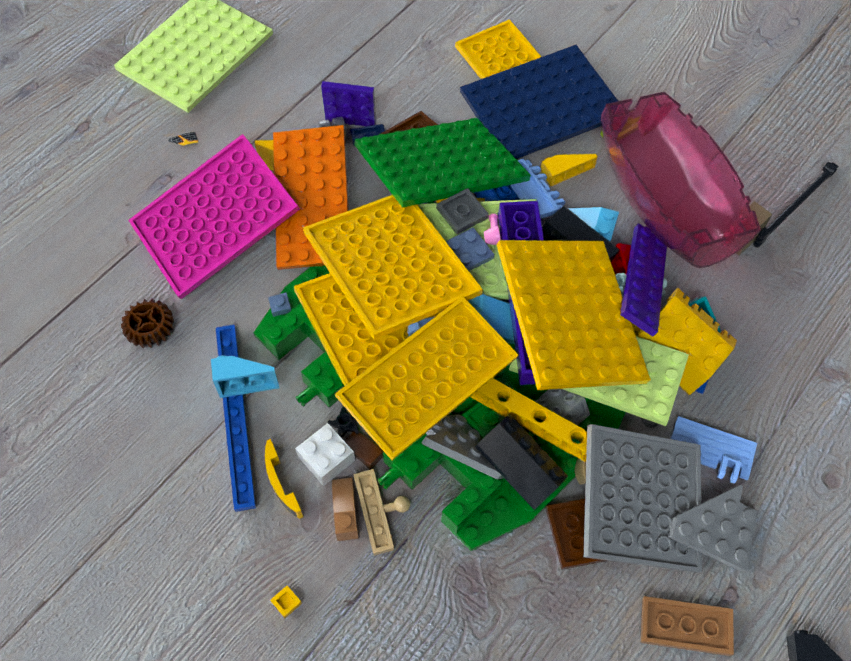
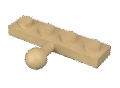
[353,469,410,556]

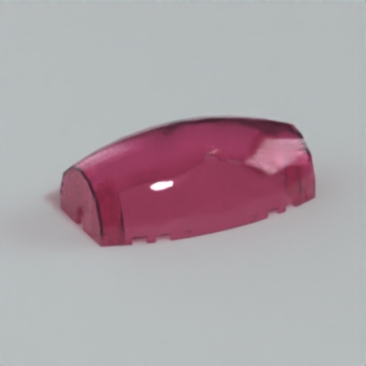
[601,92,761,268]

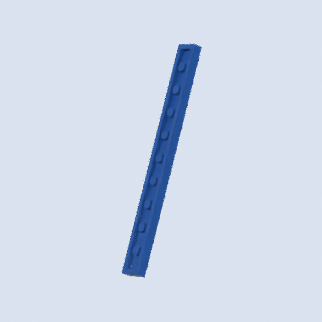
[215,325,256,512]

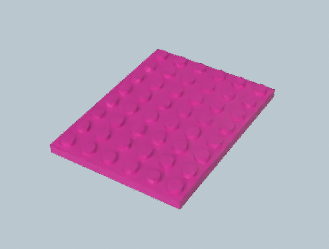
[128,134,300,299]

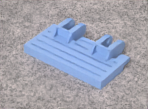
[510,159,565,219]
[671,416,757,484]

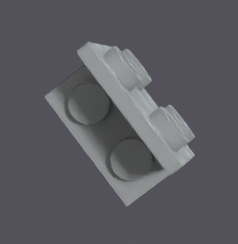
[535,389,590,426]

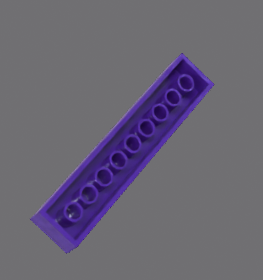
[498,201,544,385]

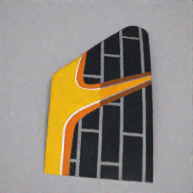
[168,132,198,146]

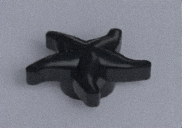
[328,407,359,438]

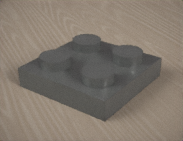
[436,188,489,234]

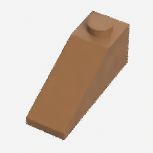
[332,477,359,541]

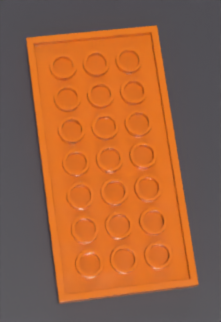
[273,125,349,270]

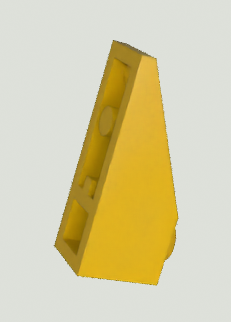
[540,154,598,187]

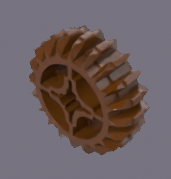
[121,299,174,349]

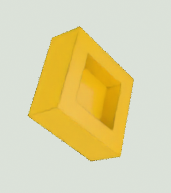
[270,585,302,618]

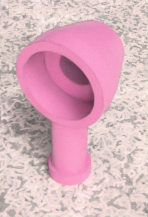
[484,214,501,245]

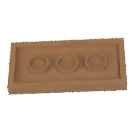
[641,596,734,656]

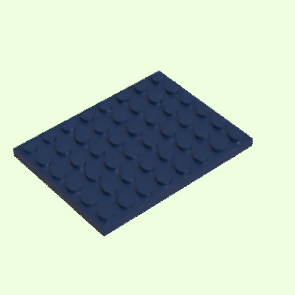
[460,45,627,159]

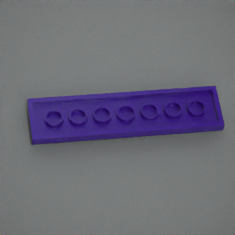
[620,223,667,337]

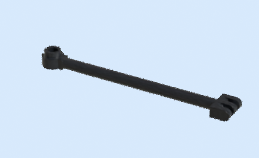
[753,162,839,248]

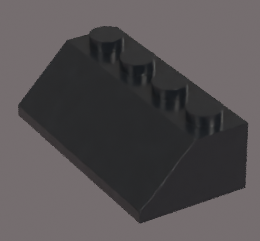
[542,206,620,262]
[475,414,568,510]

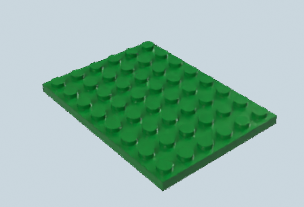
[354,118,531,208]

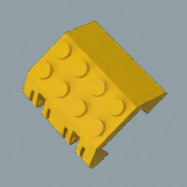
[636,288,737,395]

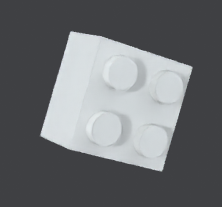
[295,423,355,486]

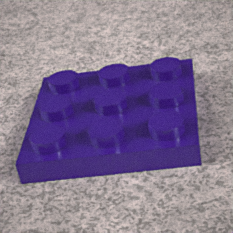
[321,81,376,127]

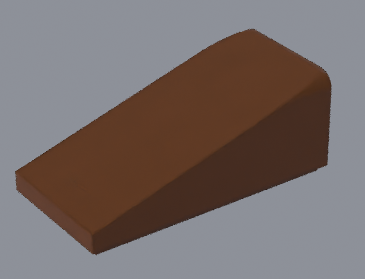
[344,432,384,470]

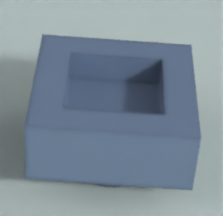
[268,293,291,317]

